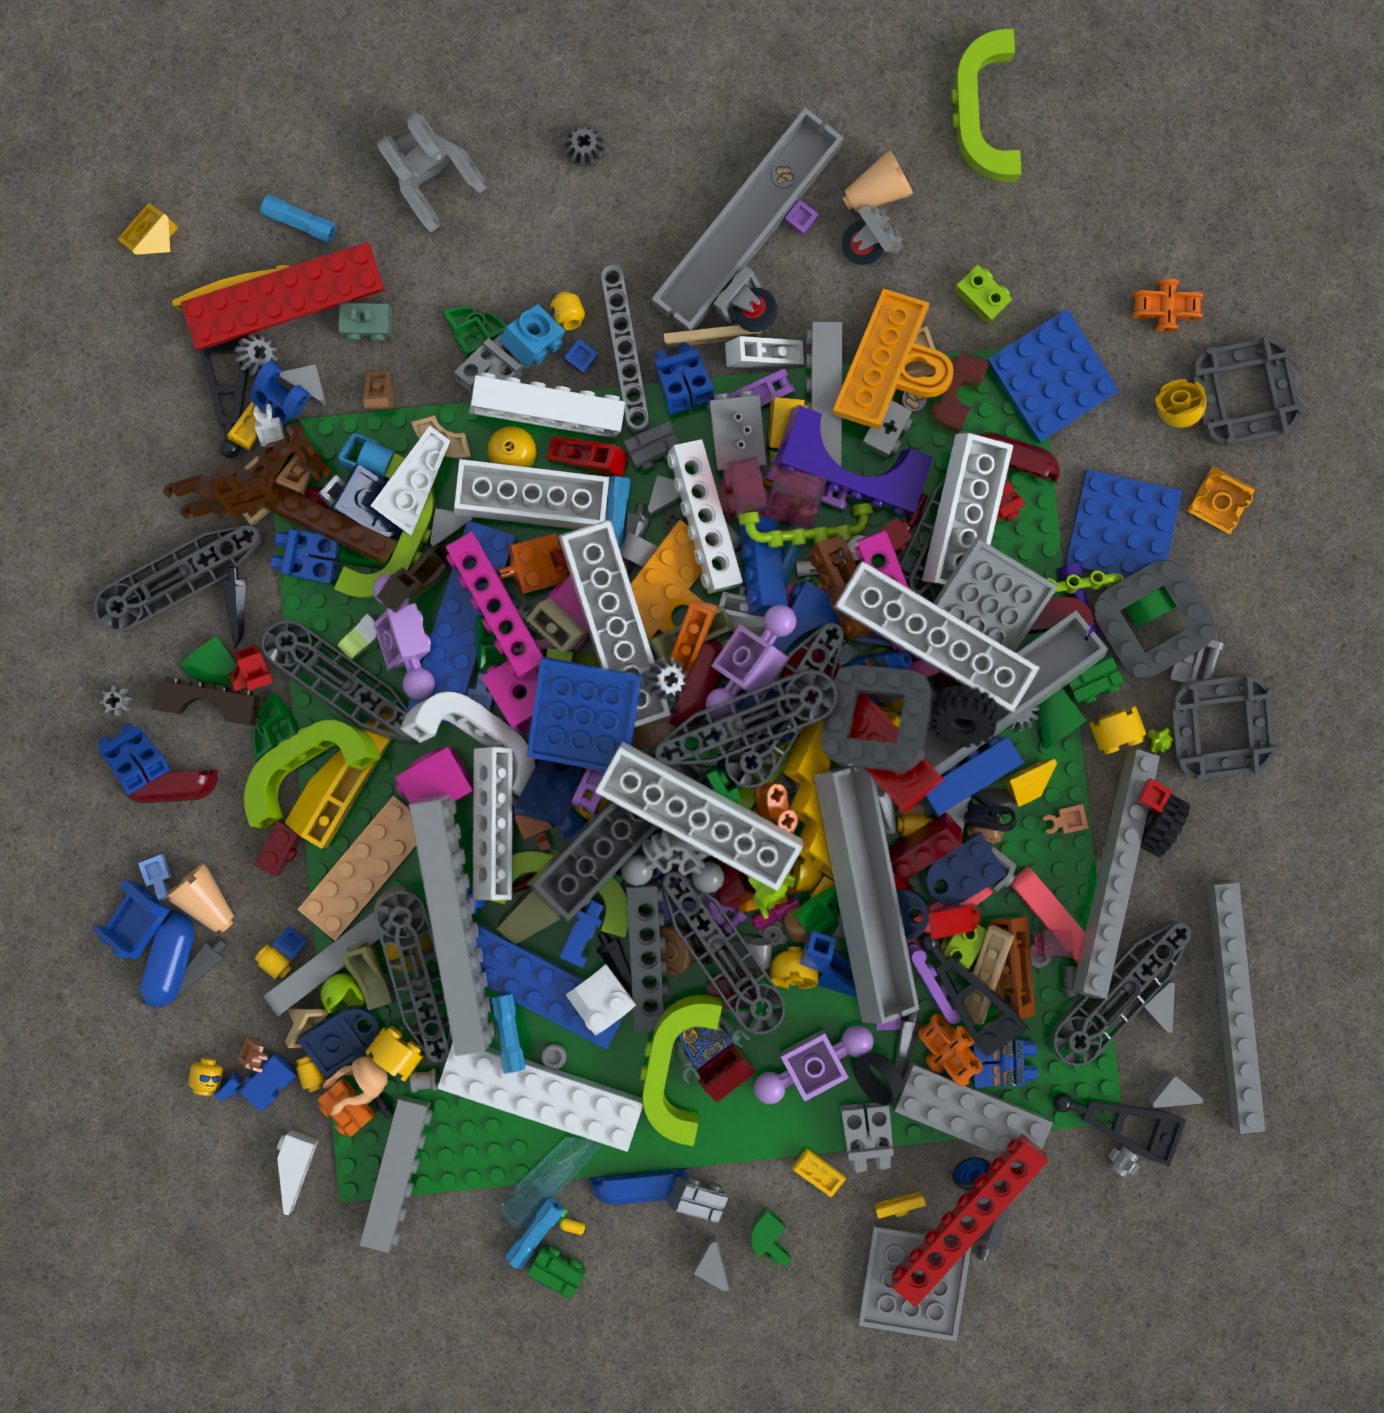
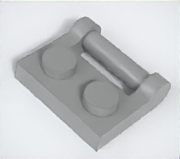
[1168,640,1224,683]

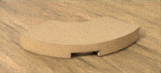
[411,415,472,459]

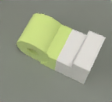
[337,614,378,660]

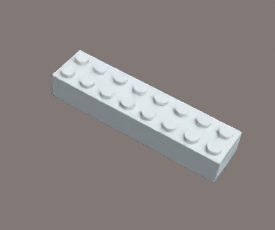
[558,520,671,727]
[834,562,1040,712]
[596,742,803,891]
[437,1043,643,1152]

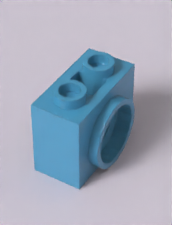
[499,304,566,368]

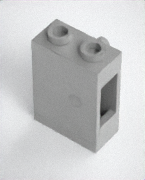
[708,390,766,470]

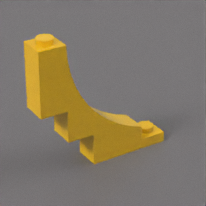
[783,720,834,880]

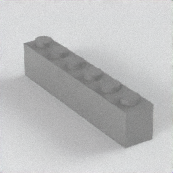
[806,322,842,466]
[360,1095,433,1253]

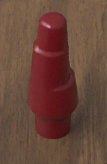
[906,493,928,528]
[512,872,538,893]

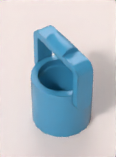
[338,433,397,481]

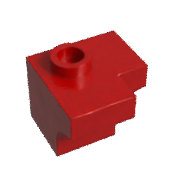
[995,481,1026,523]
[228,645,273,691]

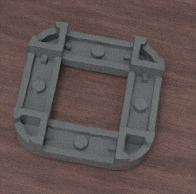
[1191,336,1304,446]
[1094,559,1215,678]
[821,665,935,774]
[1170,674,1278,781]

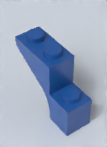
[800,931,857,998]

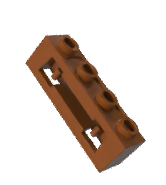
[809,535,875,641]
[990,916,1036,1020]

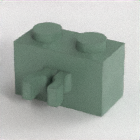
[339,303,392,342]

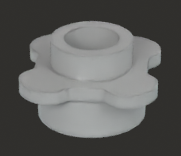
[759,921,787,948]

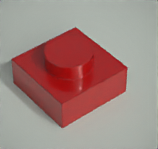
[1136,778,1172,813]

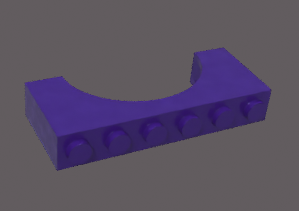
[773,405,933,517]

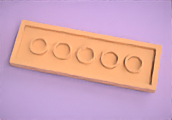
[298,795,417,941]

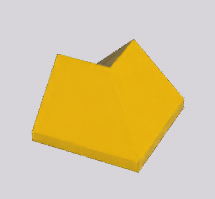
[117,203,178,255]
[1001,759,1057,807]

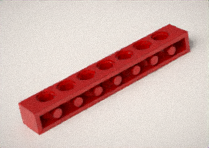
[891,1134,1048,1307]

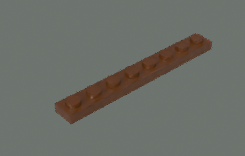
[211,460,396,565]

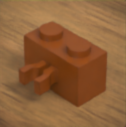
[514,815,555,851]

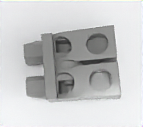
[454,334,524,394]
[840,1101,894,1173]

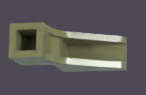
[648,605,734,664]
[341,942,396,1010]

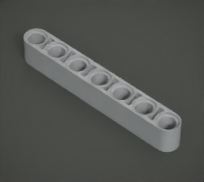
[601,265,649,434]
[263,895,403,1016]

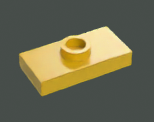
[227,401,264,451]
[792,1148,846,1197]
[874,1191,926,1219]

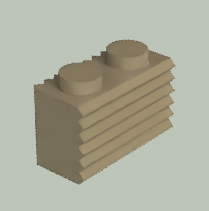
[527,598,587,653]

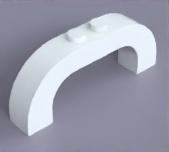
[401,692,536,806]

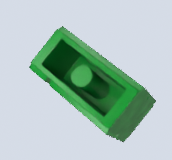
[1068,654,1124,705]
[527,1244,586,1300]

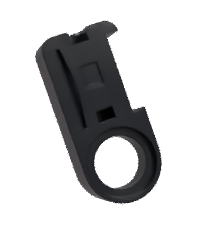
[964,801,1017,832]

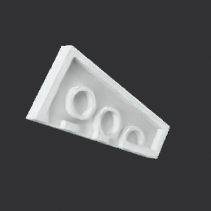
[371,426,450,536]

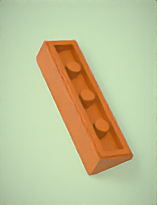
[664,600,718,697]

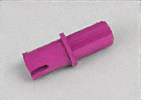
[752,895,800,930]

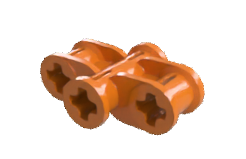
[1132,279,1204,332]
[753,781,798,834]
[918,1014,983,1086]

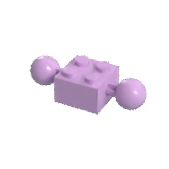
[373,574,435,700]
[706,605,796,719]
[754,1025,873,1104]

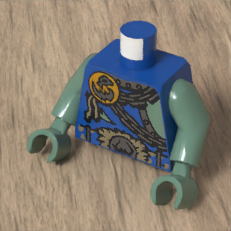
[675,1014,750,1085]

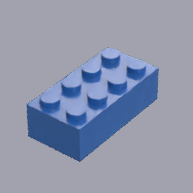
[923,736,1024,816]

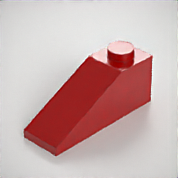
[546,436,628,477]
[929,903,980,939]

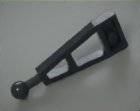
[200,335,249,458]
[919,932,1028,1057]
[1053,1092,1186,1167]

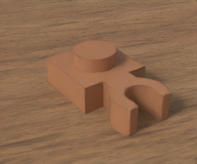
[1041,804,1088,834]
[237,1037,268,1073]

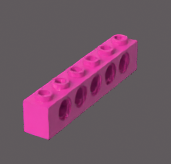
[854,529,941,678]
[446,532,544,680]

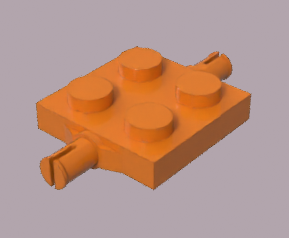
[497,534,567,594]

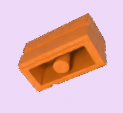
[317,1077,375,1137]

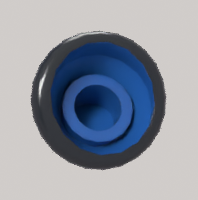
[952,1157,990,1200]

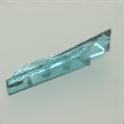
[499,1137,602,1231]

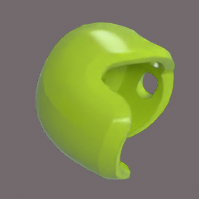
[320,973,365,1014]

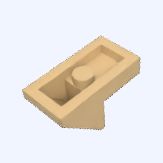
[285,1008,328,1048]

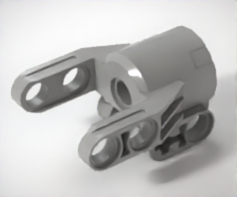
[377,112,488,232]

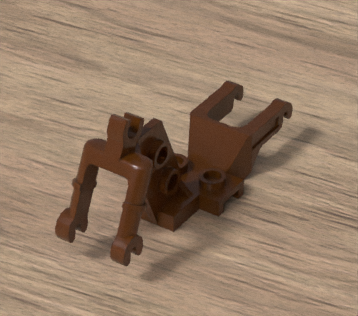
[163,419,331,520]

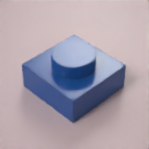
[564,339,599,374]
[272,926,308,961]
[215,1070,241,1102]

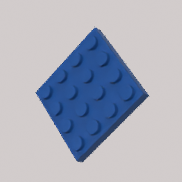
[986,308,1119,443]
[1064,469,1182,578]
[527,657,643,771]

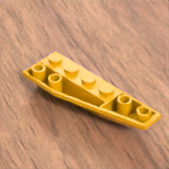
[285,712,399,849]

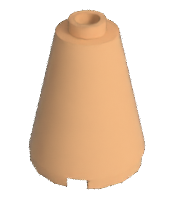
[842,150,913,212]
[165,864,234,932]

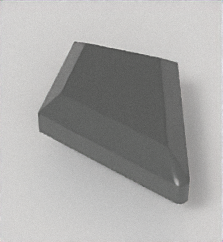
[971,788,1018,810]

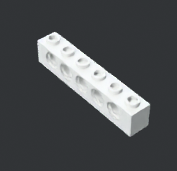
[667,439,743,594]
[473,747,512,900]

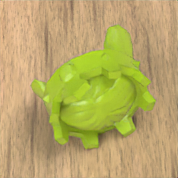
[748,872,796,919]

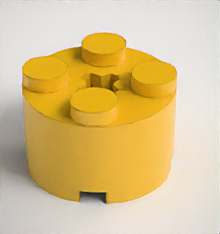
[1088,705,1146,755]
[365,1025,424,1081]

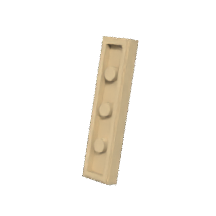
[664,325,762,348]
[963,925,1015,1025]

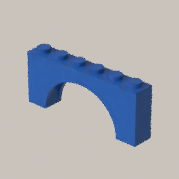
[736,581,841,742]

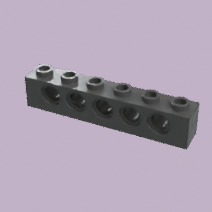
[627,879,669,1031]

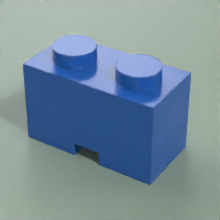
[240,1052,298,1112]

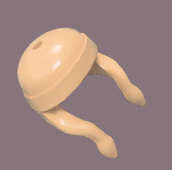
[323,1056,388,1115]

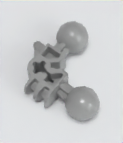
[621,829,724,893]

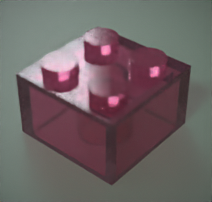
[723,456,767,518]
[765,466,826,528]

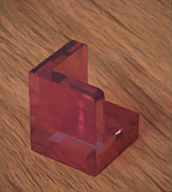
[1035,930,1073,959]

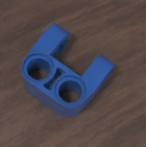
[250,361,310,425]

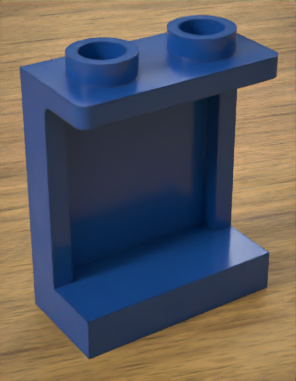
[93,879,170,959]

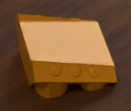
[1187,466,1255,534]

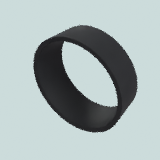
[853,1052,904,1106]

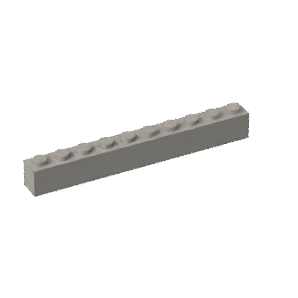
[1072,750,1160,999]
[1207,881,1265,1134]

